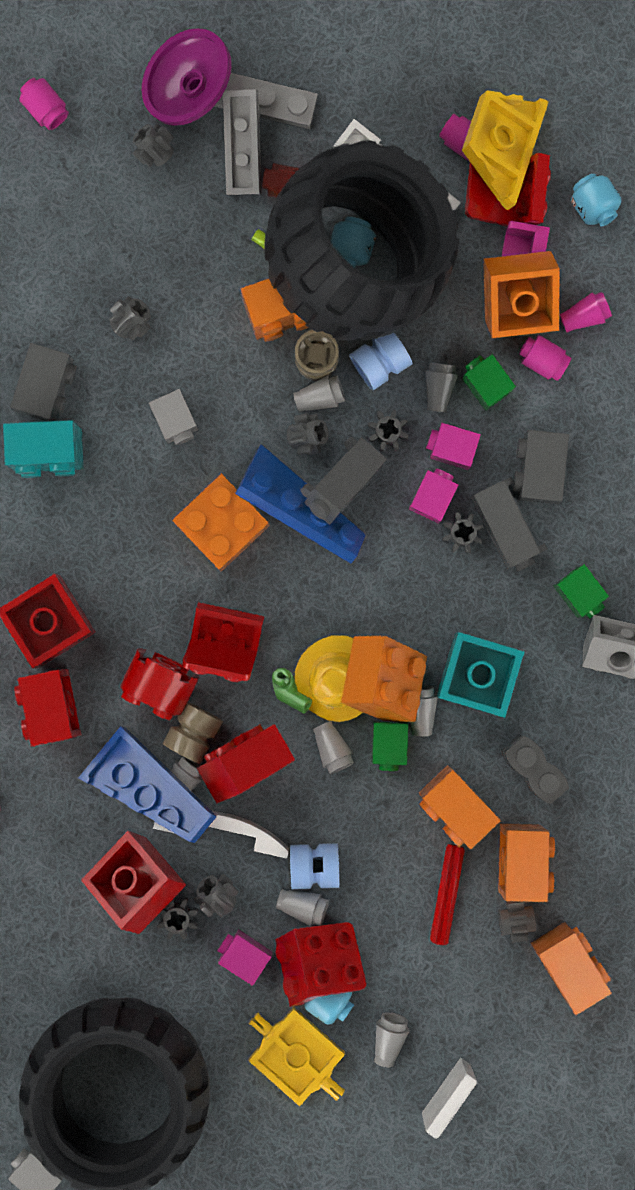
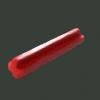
[430,844,465,945]

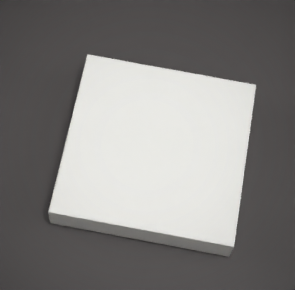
[422,1058,477,1139]

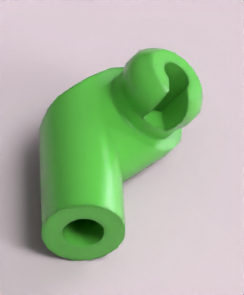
[272,668,312,714]

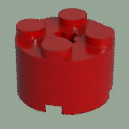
[120,648,200,720]

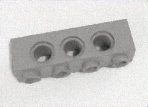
[582,615,635,679]

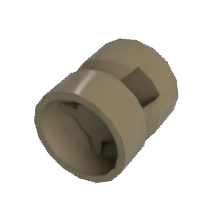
[295,330,339,381]
[162,702,224,764]

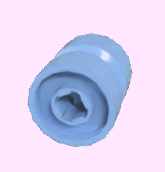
[349,333,413,391]
[290,843,339,889]

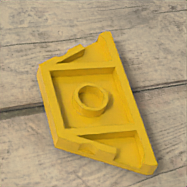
[462,90,548,210]

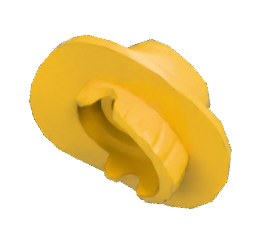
[295,635,363,722]

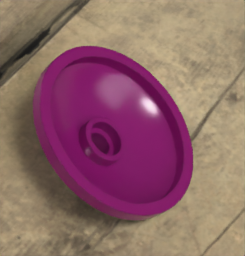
[142,28,231,125]

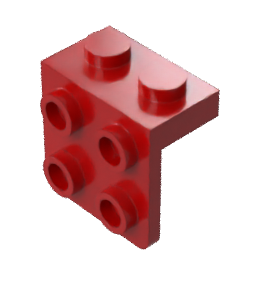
[465,153,551,226]
[182,602,265,682]
[275,922,366,1007]

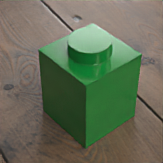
[462,354,516,411]
[553,564,609,619]
[371,722,408,771]

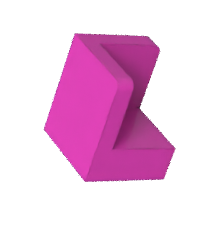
[501,221,550,257]

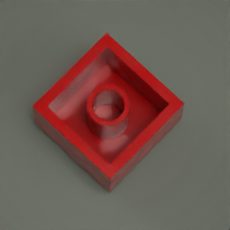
[0,574,96,669]
[14,669,82,747]
[196,724,295,804]
[81,831,186,934]

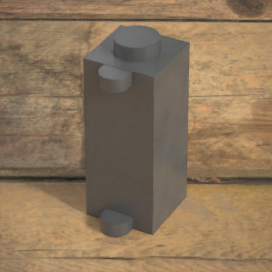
[301,437,387,525]
[471,477,548,572]

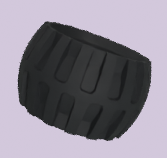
[264,141,459,340]
[19,997,210,1190]

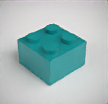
[3,420,84,478]
[437,632,524,718]

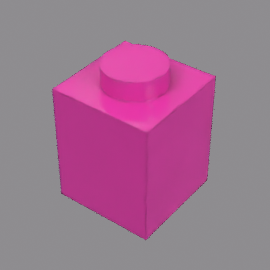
[426,423,481,470]
[409,469,458,524]
[217,929,272,986]

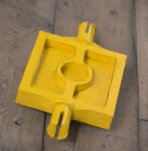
[248,1007,345,1106]

